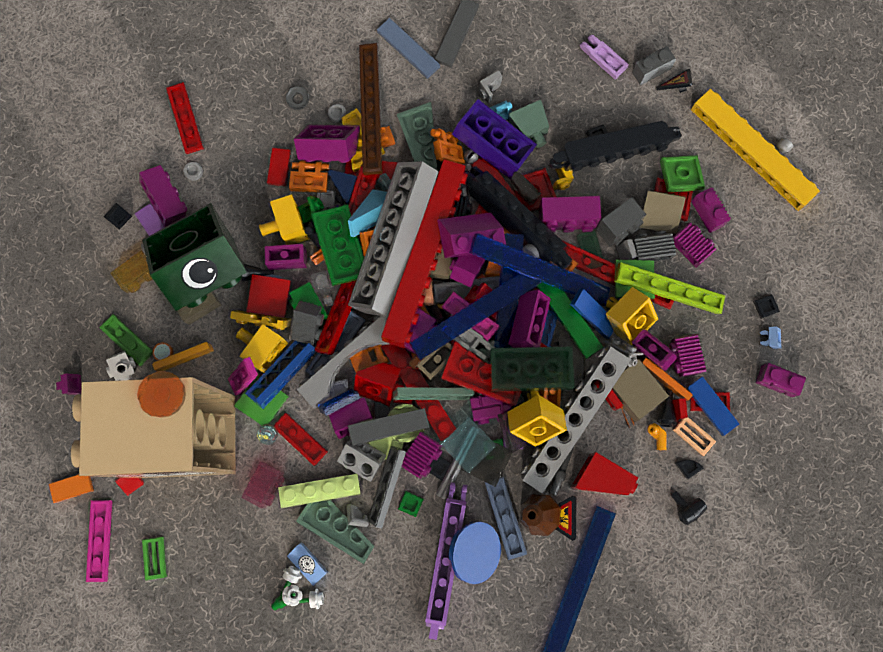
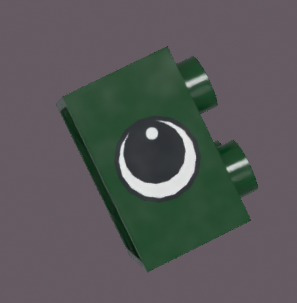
[142,203,247,311]

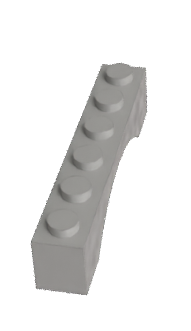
[297,315,390,409]

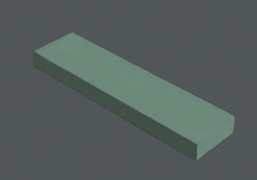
[393,387,474,400]

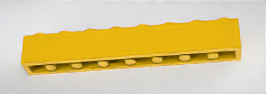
[691,89,820,211]

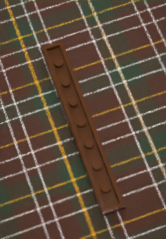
[359,43,383,175]

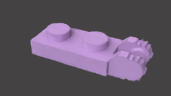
[580,34,629,80]

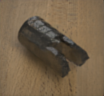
[510,172,542,206]

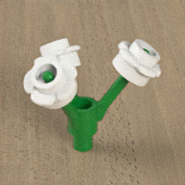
[271,566,324,611]

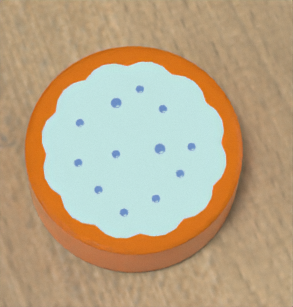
[153,342,174,361]

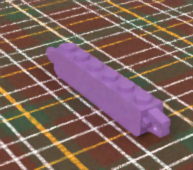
[425,482,467,640]

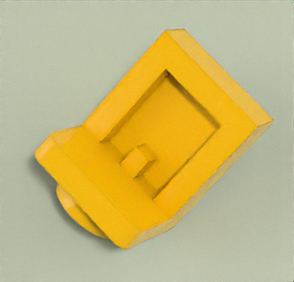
[553,168,574,191]

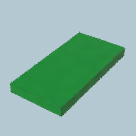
[311,204,364,286]

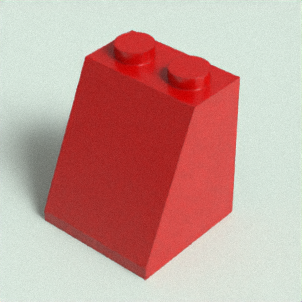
[571,452,638,495]

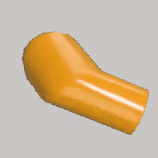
[647,423,667,450]

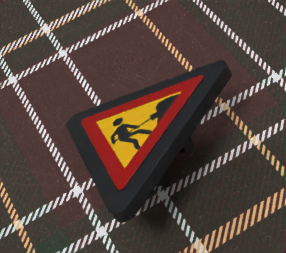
[656,69,693,93]
[556,496,577,541]

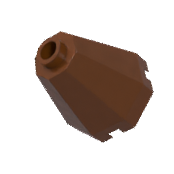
[520,494,561,536]

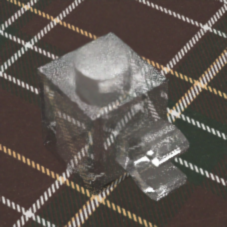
[310,270,336,307]

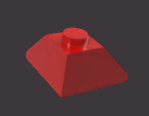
[354,362,401,407]

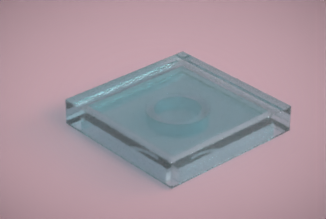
[441,417,497,473]

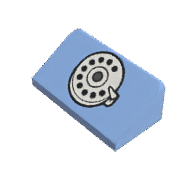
[287,542,328,586]

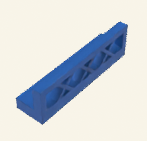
[245,341,316,409]

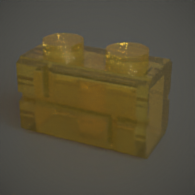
[110,250,153,294]

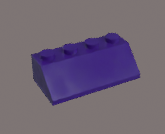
[452,99,537,180]

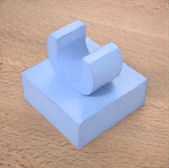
[760,326,781,349]

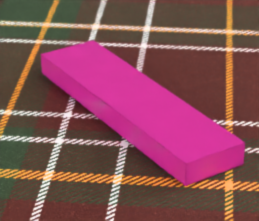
[86,500,112,582]

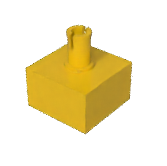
[259,194,309,245]
[606,287,658,345]
[236,324,288,373]
[507,391,567,447]

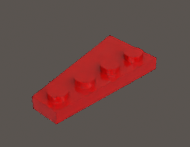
[441,341,523,407]

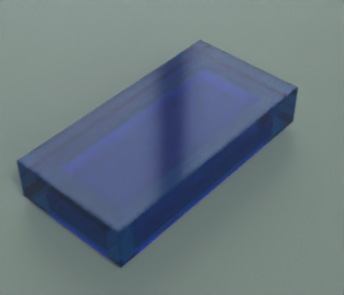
[318,389,360,416]

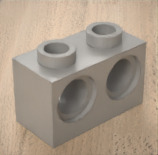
[337,440,387,482]

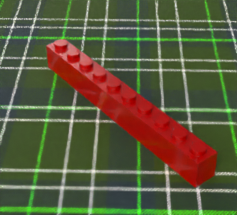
[381,159,468,348]

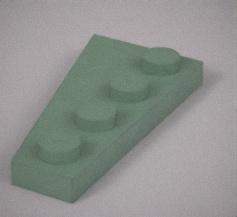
[397,102,438,171]
[296,500,374,564]

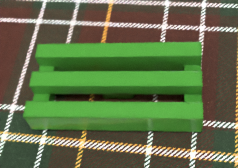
[142,537,167,580]

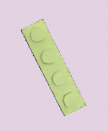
[278,474,360,508]

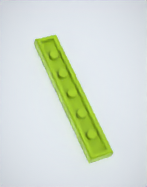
[614,262,725,314]

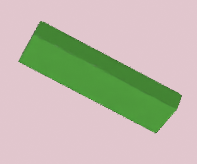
[99,314,153,366]

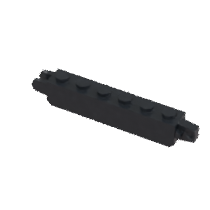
[549,121,682,171]
[465,166,572,270]

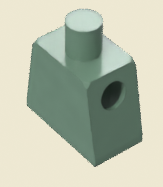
[508,100,549,148]

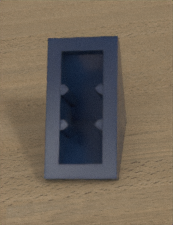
[328,170,357,205]

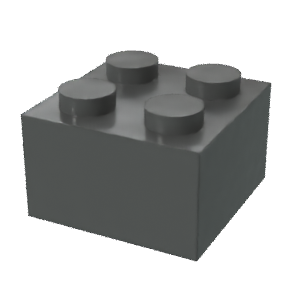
[596,197,647,247]

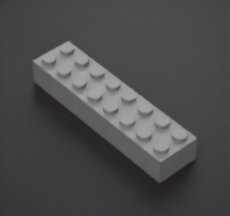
[348,161,438,317]

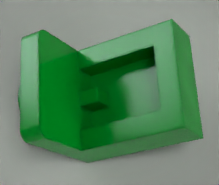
[298,196,324,224]

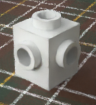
[106,351,137,381]

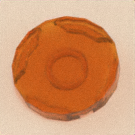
[137,371,186,418]

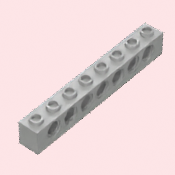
[520,346,631,493]

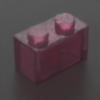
[241,461,285,509]

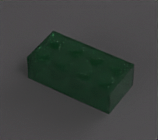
[490,347,574,392]

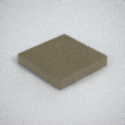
[640,190,686,234]

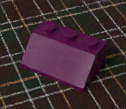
[294,124,360,163]
[437,213,507,258]

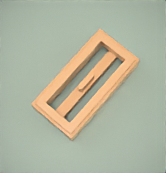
[673,417,716,456]

